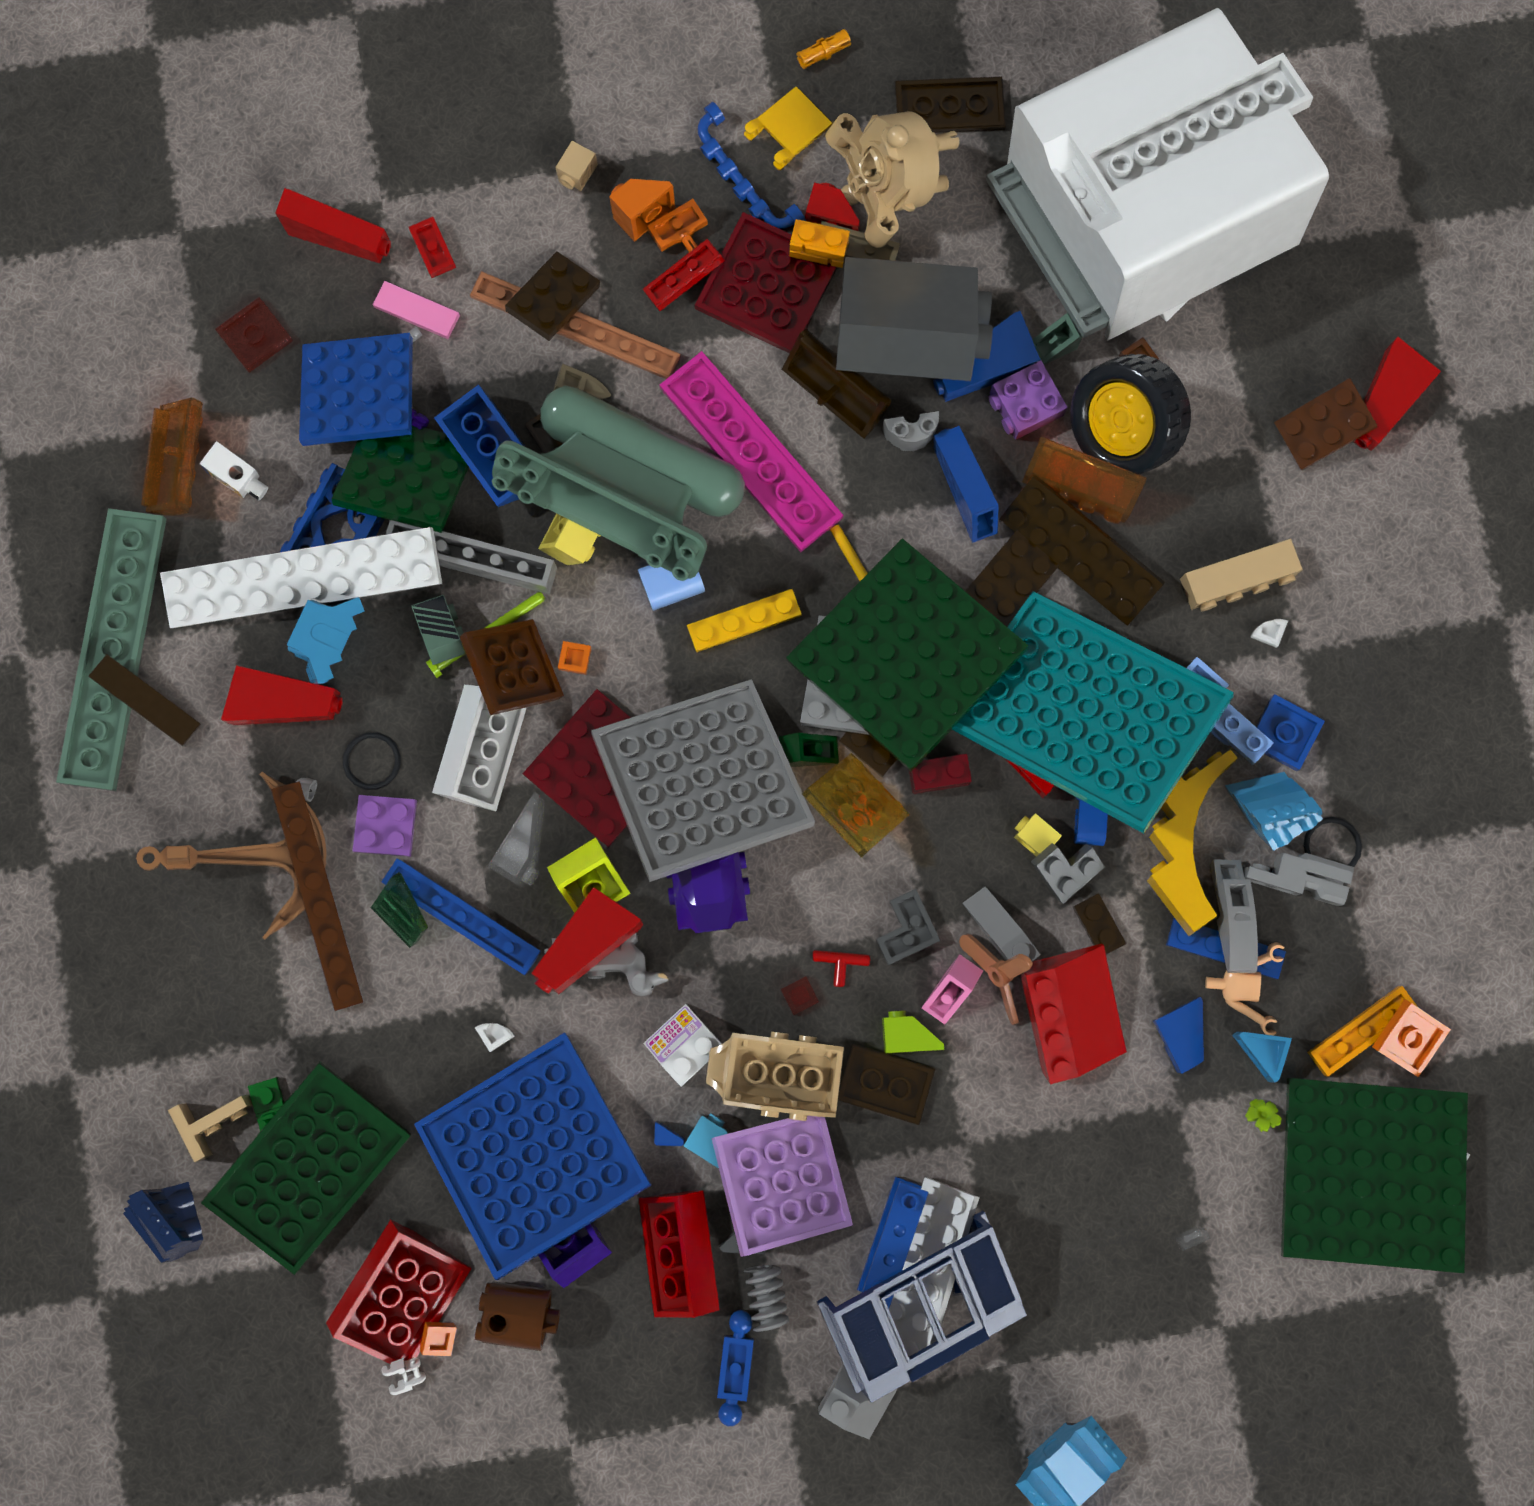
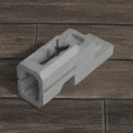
[1243,853,1354,906]

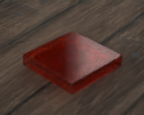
[215,297,293,373]

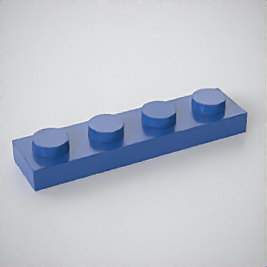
[1166,918,1286,979]

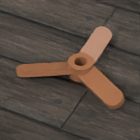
[959,934,1033,1025]

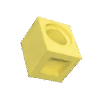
[1014,813,1062,857]

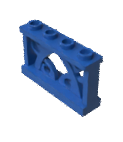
[280,463,385,552]

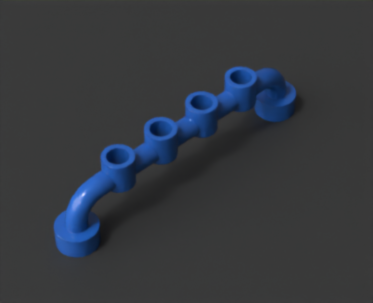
[698,102,806,229]

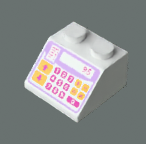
[643,1004,722,1087]

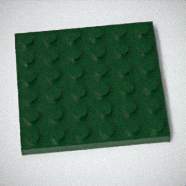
[786,538,1029,771]
[1281,1078,1468,1273]

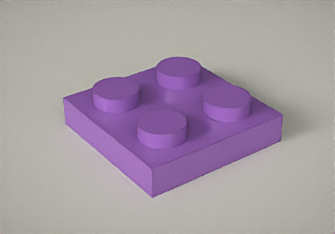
[353,795,417,857]

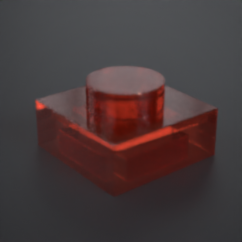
[780,976,819,1015]

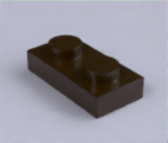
[1073,893,1126,955]

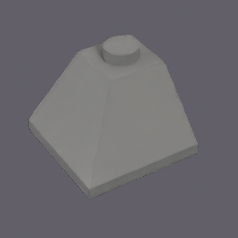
[818,1364,898,1439]

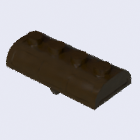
[781,329,892,439]

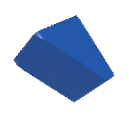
[654,1121,685,1146]

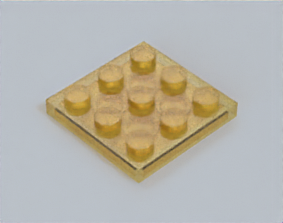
[802,753,910,858]

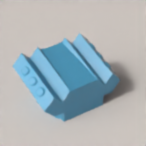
[287,597,365,685]
[1225,772,1323,851]
[1015,1416,1127,1506]

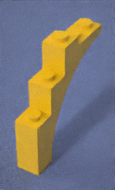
[1147,749,1238,936]

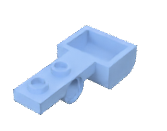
[638,565,705,611]
[1187,657,1274,765]

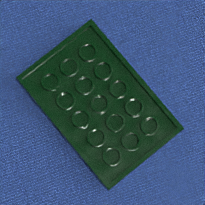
[201,1061,411,1275]

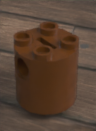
[475,1281,560,1351]

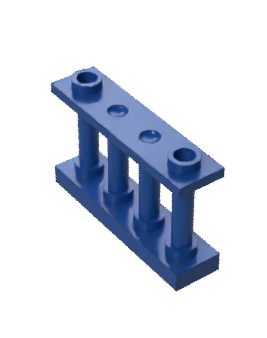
[857,1176,929,1308]

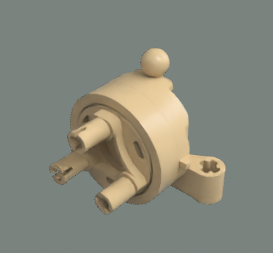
[825,111,959,248]

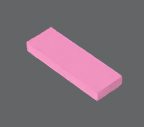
[373,281,460,339]

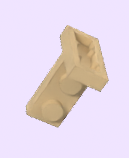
[168,1095,253,1162]

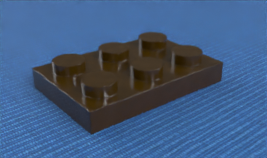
[505,251,600,341]

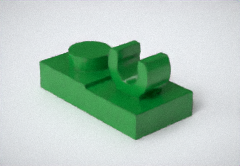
[248,1077,284,1131]

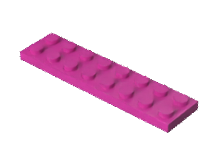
[659,351,844,552]

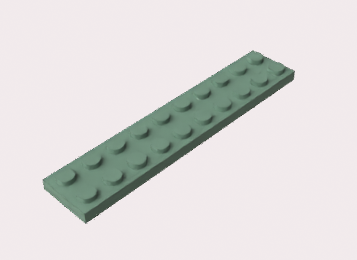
[56,508,167,791]

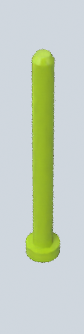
[426,592,545,678]

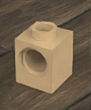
[555,141,598,191]

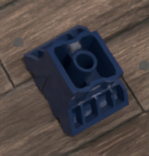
[123,1182,203,1263]

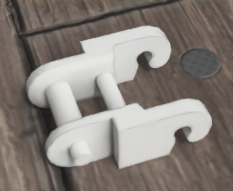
[381,1358,426,1395]

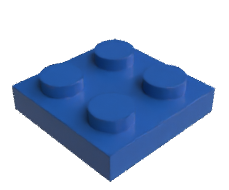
[1256,694,1325,771]

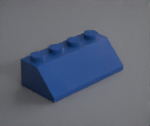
[434,384,526,507]

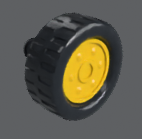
[1070,354,1191,477]

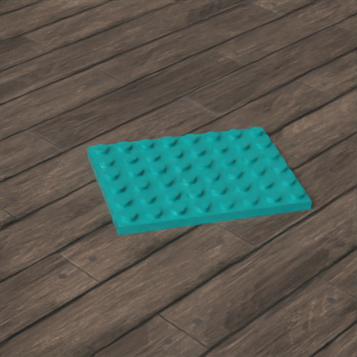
[952,591,1234,834]

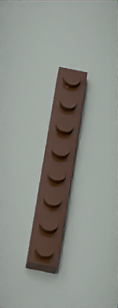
[271,781,363,1011]

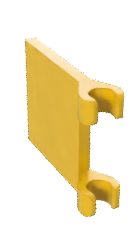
[744,87,833,170]

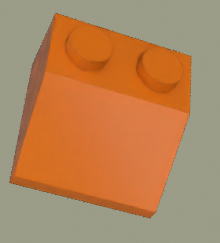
[609,179,675,242]

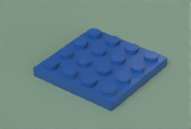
[299,333,413,446]

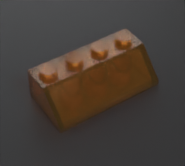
[1022,436,1147,524]

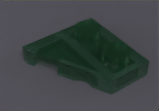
[370,872,428,948]

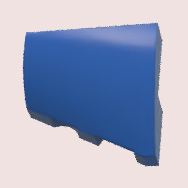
[1153,997,1204,1074]

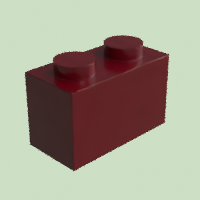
[909,754,972,794]

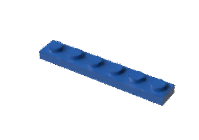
[381,858,541,976]

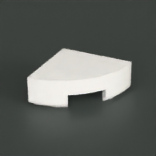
[1251,619,1288,648]
[475,1023,515,1052]

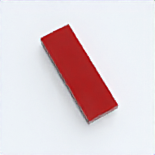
[643,239,724,311]

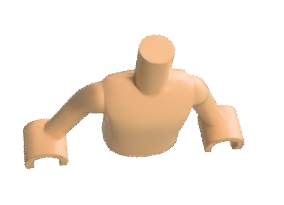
[1205,942,1285,1036]

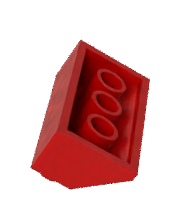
[639,1190,720,1318]

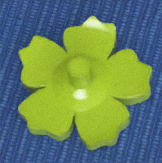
[1245,1099,1282,1132]

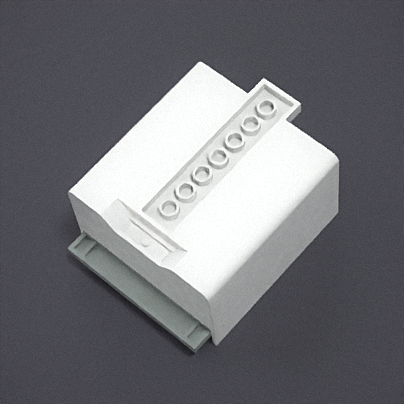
[986,8,1329,340]

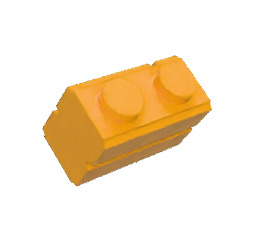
[789,219,850,268]

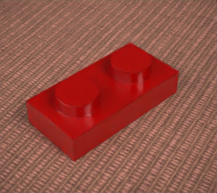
[408,217,456,279]

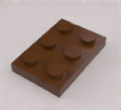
[1274,378,1378,470]

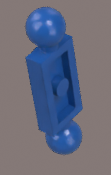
[717,1310,754,1427]

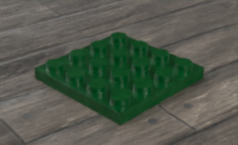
[332,426,469,533]

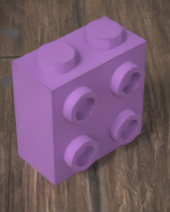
[989,361,1068,440]

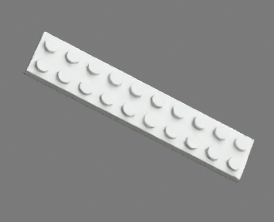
[160,527,442,628]

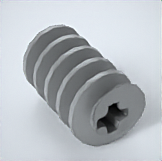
[744,1265,789,1332]

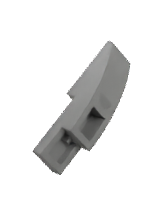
[1210,859,1258,973]

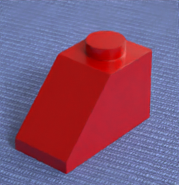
[805,182,860,231]

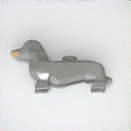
[544,933,669,996]

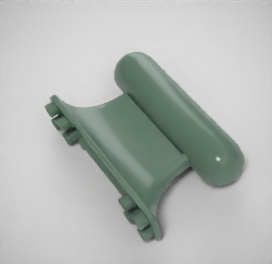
[492,386,745,581]

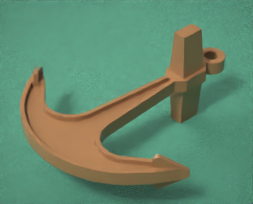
[136,772,326,940]

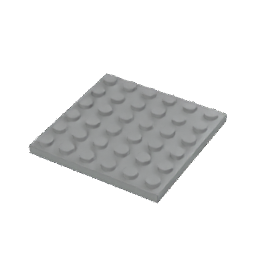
[591,679,815,882]

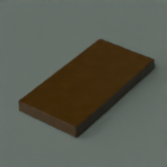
[895,76,1006,133]

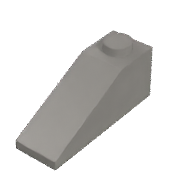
[962,886,1041,961]

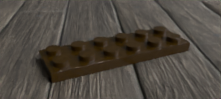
[999,475,1165,626]

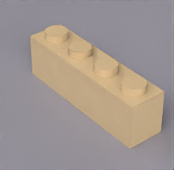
[1180,539,1303,612]

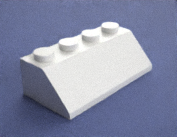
[432,684,527,811]

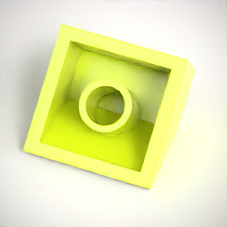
[547,838,631,913]

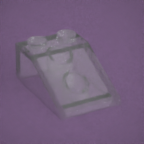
[487,792,546,888]

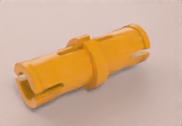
[796,29,851,69]

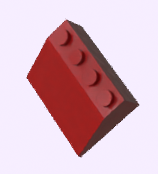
[1020,943,1127,1085]
[326,1220,472,1364]

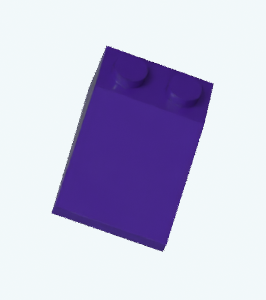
[538,1222,612,1288]

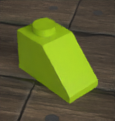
[882,1011,944,1053]

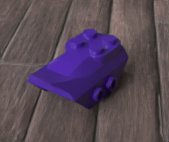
[667,851,750,933]

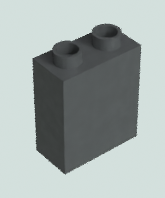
[836,257,993,381]

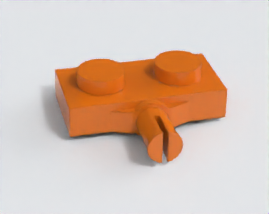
[647,199,708,252]

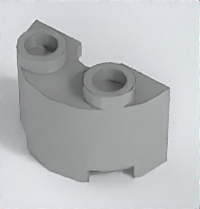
[882,411,939,451]

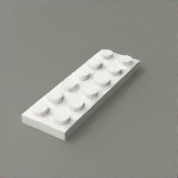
[889,1177,980,1356]

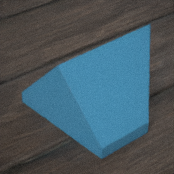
[1232,1032,1292,1083]

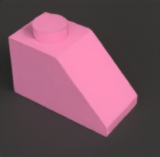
[922,954,983,1024]

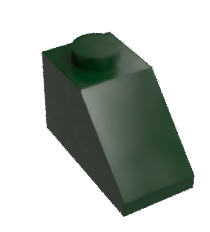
[778,733,839,767]

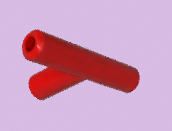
[812,950,870,987]

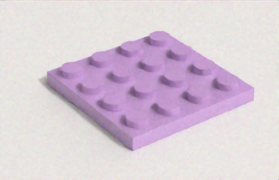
[712,1115,853,1257]

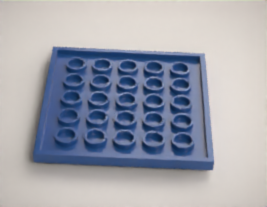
[414,1032,651,1280]

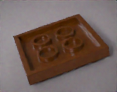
[460,619,564,715]

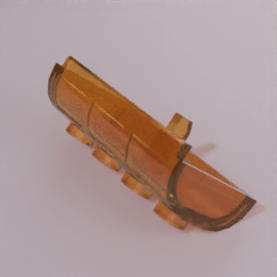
[141,397,203,516]

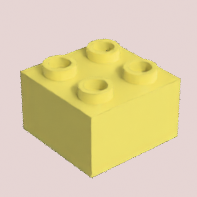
[538,513,601,565]

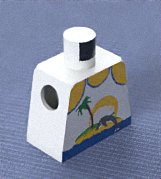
[200,441,268,501]

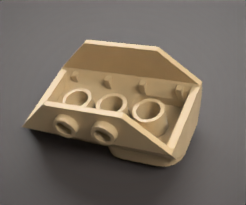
[706,1032,844,1121]

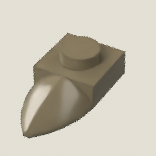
[553,364,611,399]

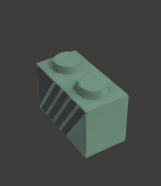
[411,595,465,665]

